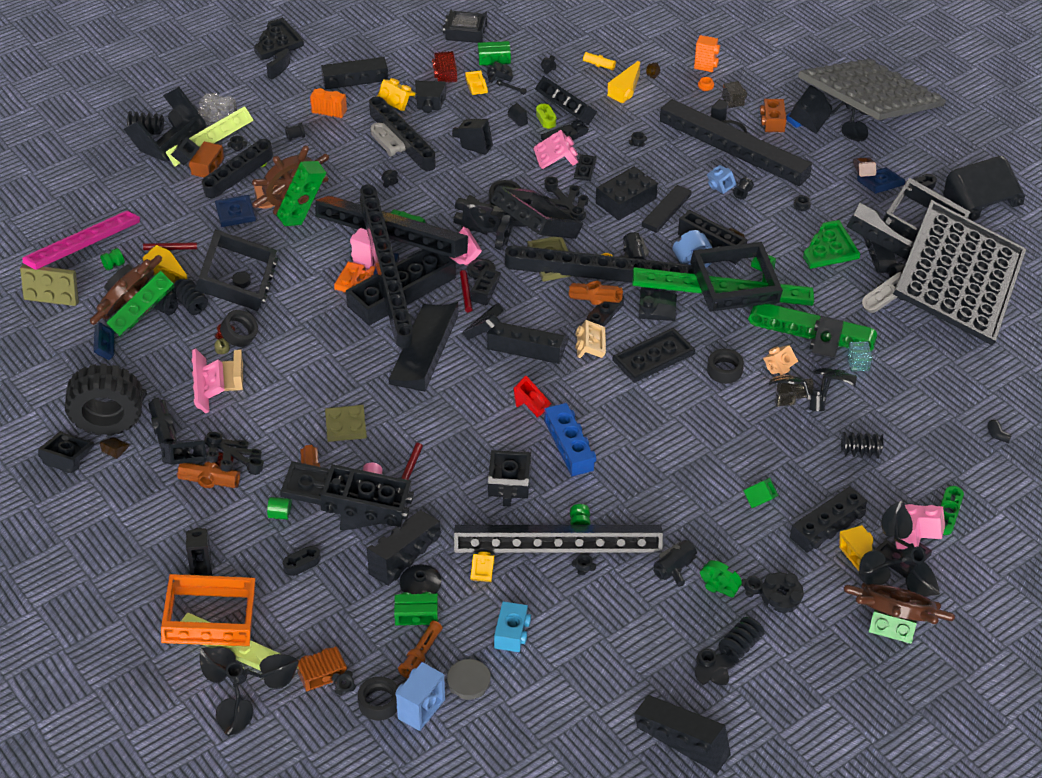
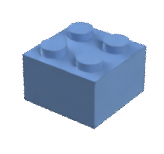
[395,662,445,731]

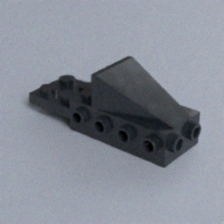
[280,461,414,531]

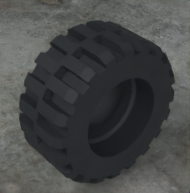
[65,363,143,436]

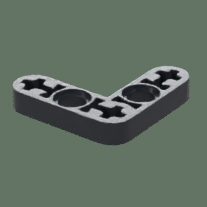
[462,303,504,340]

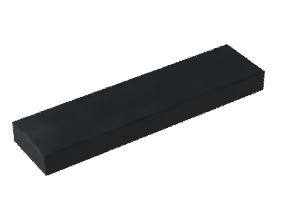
[642,185,692,233]

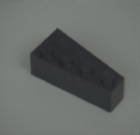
[367,510,441,586]
[634,695,731,774]

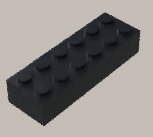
[346,249,456,326]

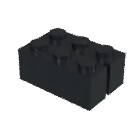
[596,166,658,220]

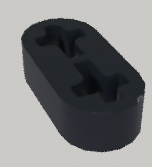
[908,174,937,190]
[283,546,321,576]

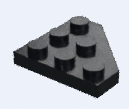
[254,17,304,60]

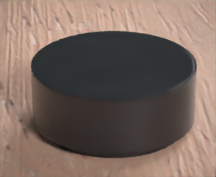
[232,272,251,288]

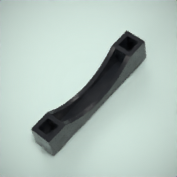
[846,203,913,259]

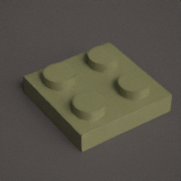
[325,405,367,442]

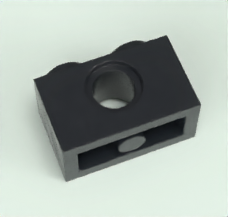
[809,316,844,360]

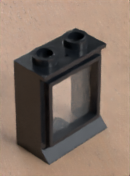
[443,9,487,43]

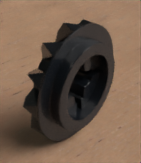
[467,259,496,280]

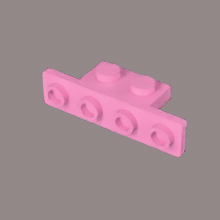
[192,348,225,414]

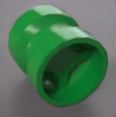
[100,248,125,271]
[570,504,591,525]

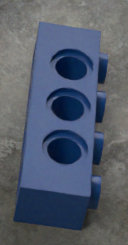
[544,403,596,477]

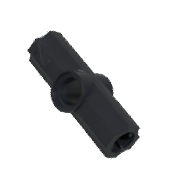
[148,397,177,447]

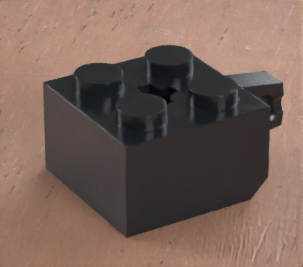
[488,450,531,506]

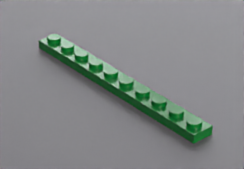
[632,267,814,306]

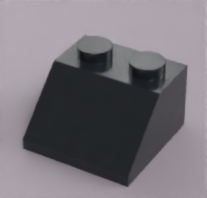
[789,85,832,134]

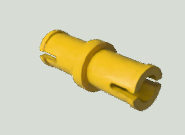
[583,52,616,71]

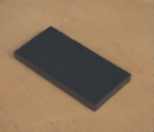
[612,328,695,383]

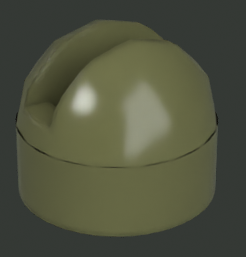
[214,338,230,355]

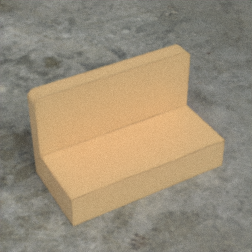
[222,350,243,391]

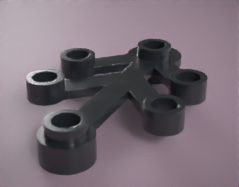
[543,177,589,221]
[204,432,264,475]

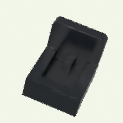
[487,61,513,83]

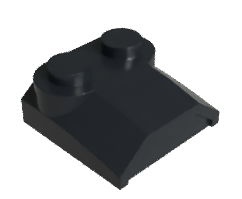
[639,287,677,321]
[38,431,94,473]

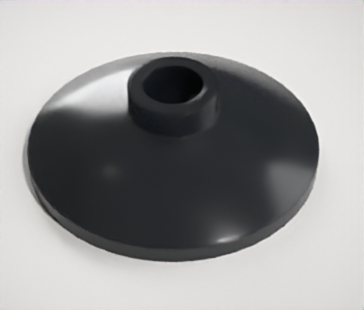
[400,564,441,594]

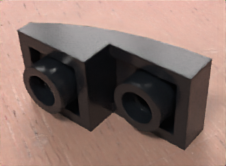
[266,48,290,80]
[574,154,597,181]

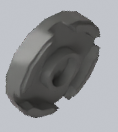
[447,659,490,700]

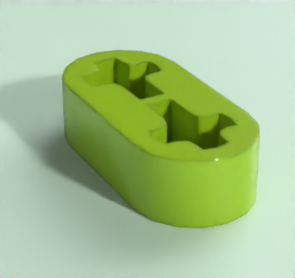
[536,104,557,129]

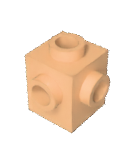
[763,345,798,375]

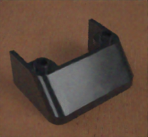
[123,87,206,162]

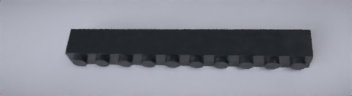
[660,99,812,187]
[315,195,468,258]
[454,525,663,553]

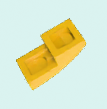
[465,70,488,95]

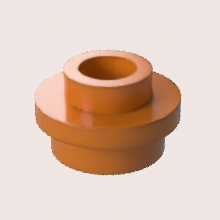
[698,77,714,91]

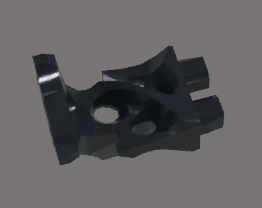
[453,195,514,250]

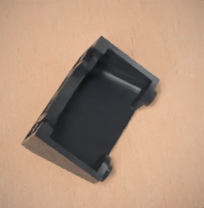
[943,156,1025,220]

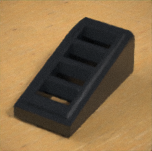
[470,268,501,305]

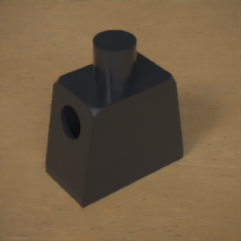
[415,80,446,113]
[452,119,493,155]
[161,439,206,465]
[186,528,212,576]

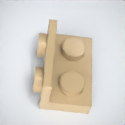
[575,320,606,358]

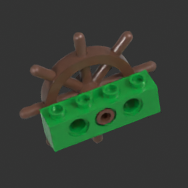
[252,145,329,226]
[90,255,175,338]

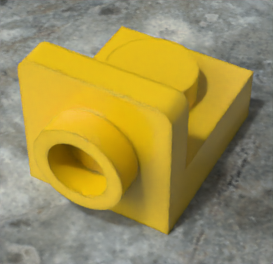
[470,552,495,582]

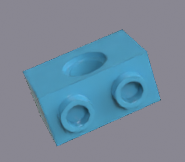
[494,601,531,652]

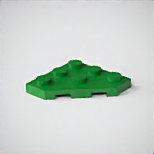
[803,220,860,269]

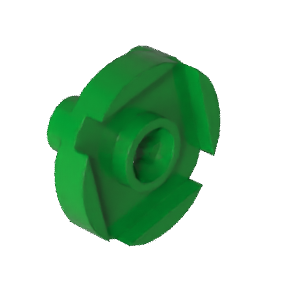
[700,560,742,598]

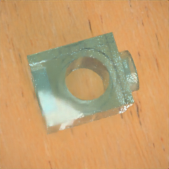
[847,342,872,372]

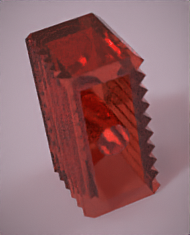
[432,51,457,83]

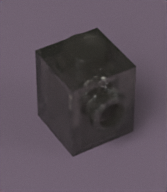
[722,81,747,108]

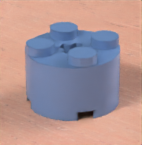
[673,230,713,268]

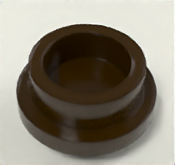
[646,62,660,79]

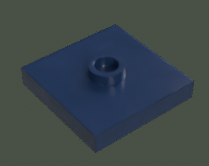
[857,167,905,194]
[215,195,256,227]

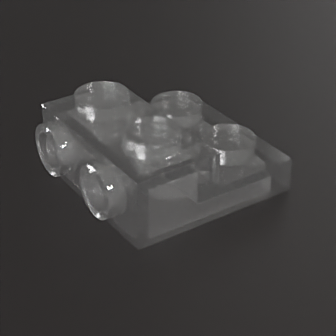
[197,93,237,126]

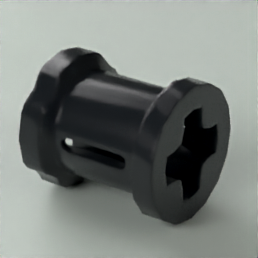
[285,123,305,141]
[733,177,754,200]

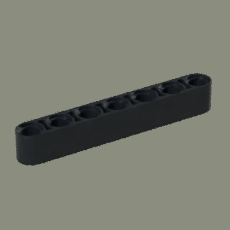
[369,96,436,171]

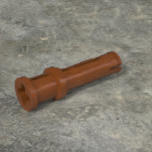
[398,621,443,679]

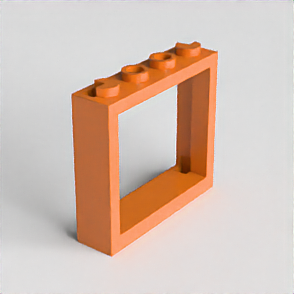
[161,574,255,646]

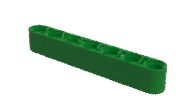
[748,304,878,352]

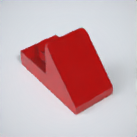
[513,375,552,417]

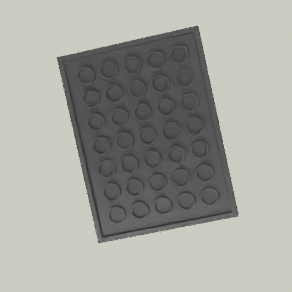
[798,58,946,120]

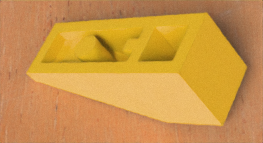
[607,61,640,104]
[143,245,188,283]
[839,525,873,571]

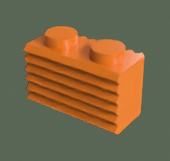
[694,35,721,72]
[310,88,347,118]

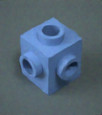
[707,165,737,194]

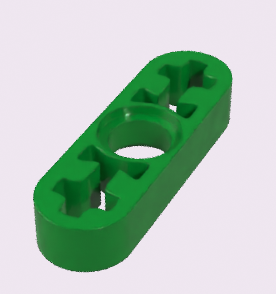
[941,486,964,535]

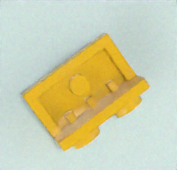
[377,78,416,111]

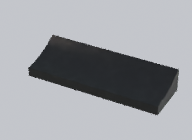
[389,302,458,392]

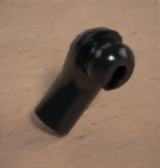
[987,419,1012,444]

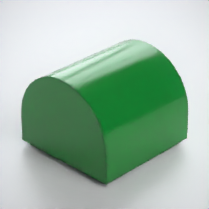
[267,497,292,520]

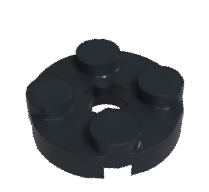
[760,572,804,613]

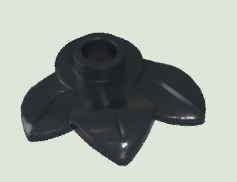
[695,649,735,685]

